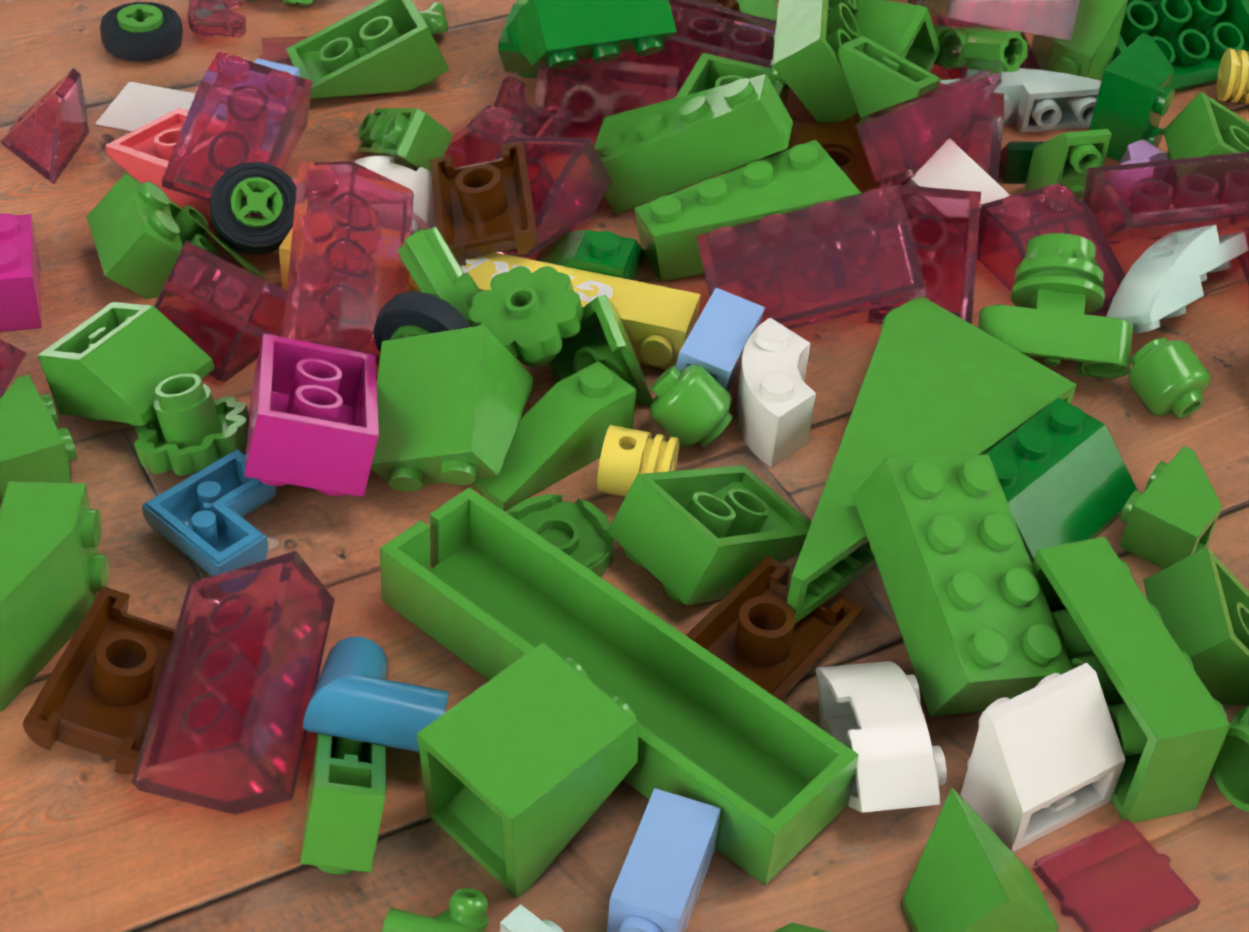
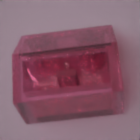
[154,241,301,382]

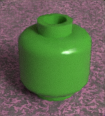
[1128,337,1211,419]
[649,364,733,447]

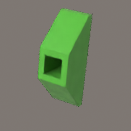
[356,108,453,172]

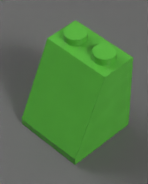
[853,0,941,127]
[371,325,534,492]
[417,642,638,899]

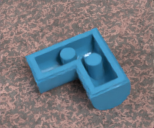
[142,449,276,589]
[302,637,449,752]

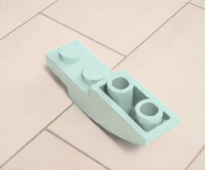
[924,68,1101,133]
[1106,225,1249,334]

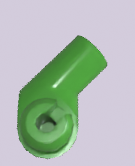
[382,888,489,932]

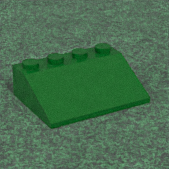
[1112,0,1249,92]

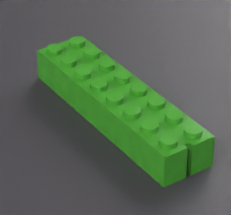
[380,487,859,885]

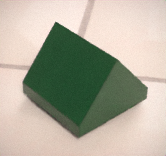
[995,141,1044,184]

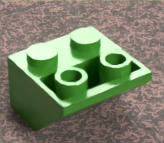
[87,173,226,299]
[37,302,215,427]

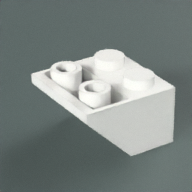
[960,663,1126,853]

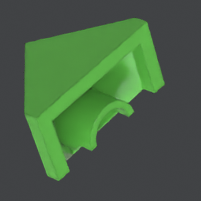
[548,295,654,406]
[901,787,1059,932]

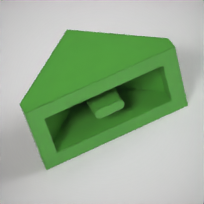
[837,36,941,118]

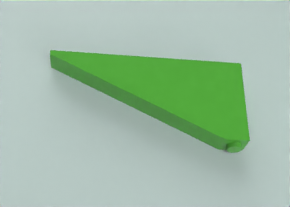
[786,295,1077,624]

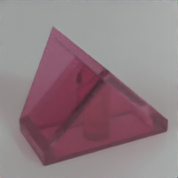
[0,68,90,184]

